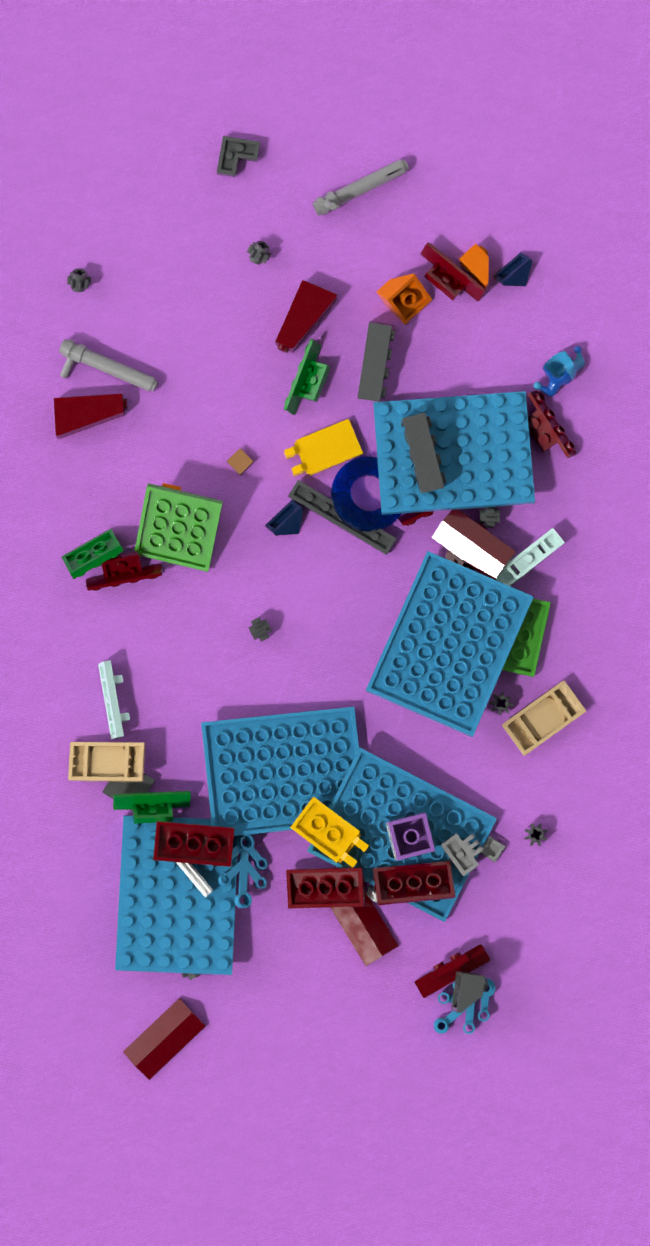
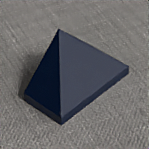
[493,252,532,286]
[265,500,303,536]

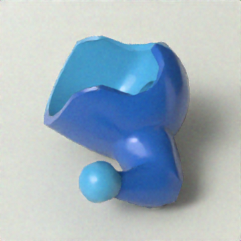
[534,346,585,396]

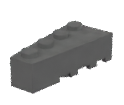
[357,321,395,402]
[400,413,446,494]

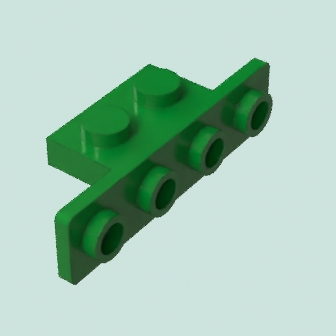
[284,339,331,415]
[113,791,191,824]

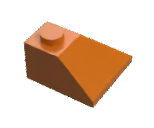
[376,273,432,325]

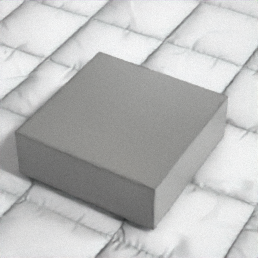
[480,836,506,862]

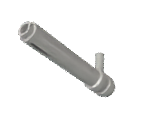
[312,159,409,216]
[59,339,158,392]

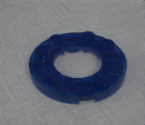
[331,456,402,532]

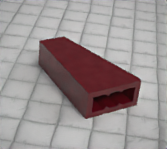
[275,280,337,353]
[54,394,128,439]

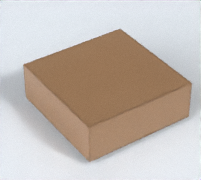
[227,448,254,475]

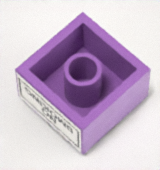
[385,813,435,861]

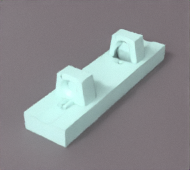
[496,528,565,586]
[98,660,130,740]

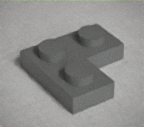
[217,136,260,177]

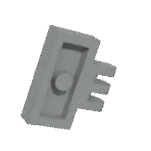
[440,833,484,876]

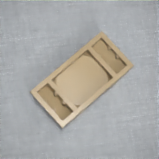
[502,680,586,756]
[68,742,145,782]

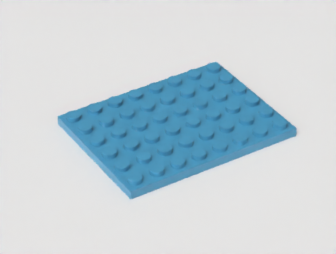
[373,391,535,515]
[366,551,534,738]
[201,707,359,836]
[307,748,497,922]
[115,816,238,975]

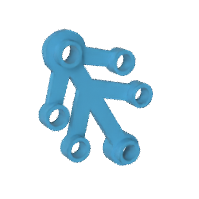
[218,835,268,909]
[433,978,495,1034]

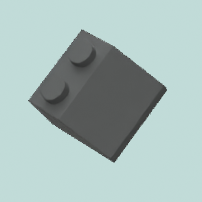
[451,971,487,1013]

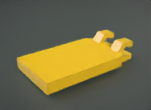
[284,419,363,477]
[290,796,369,868]

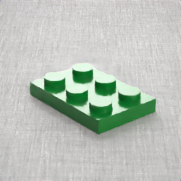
[61,529,124,579]

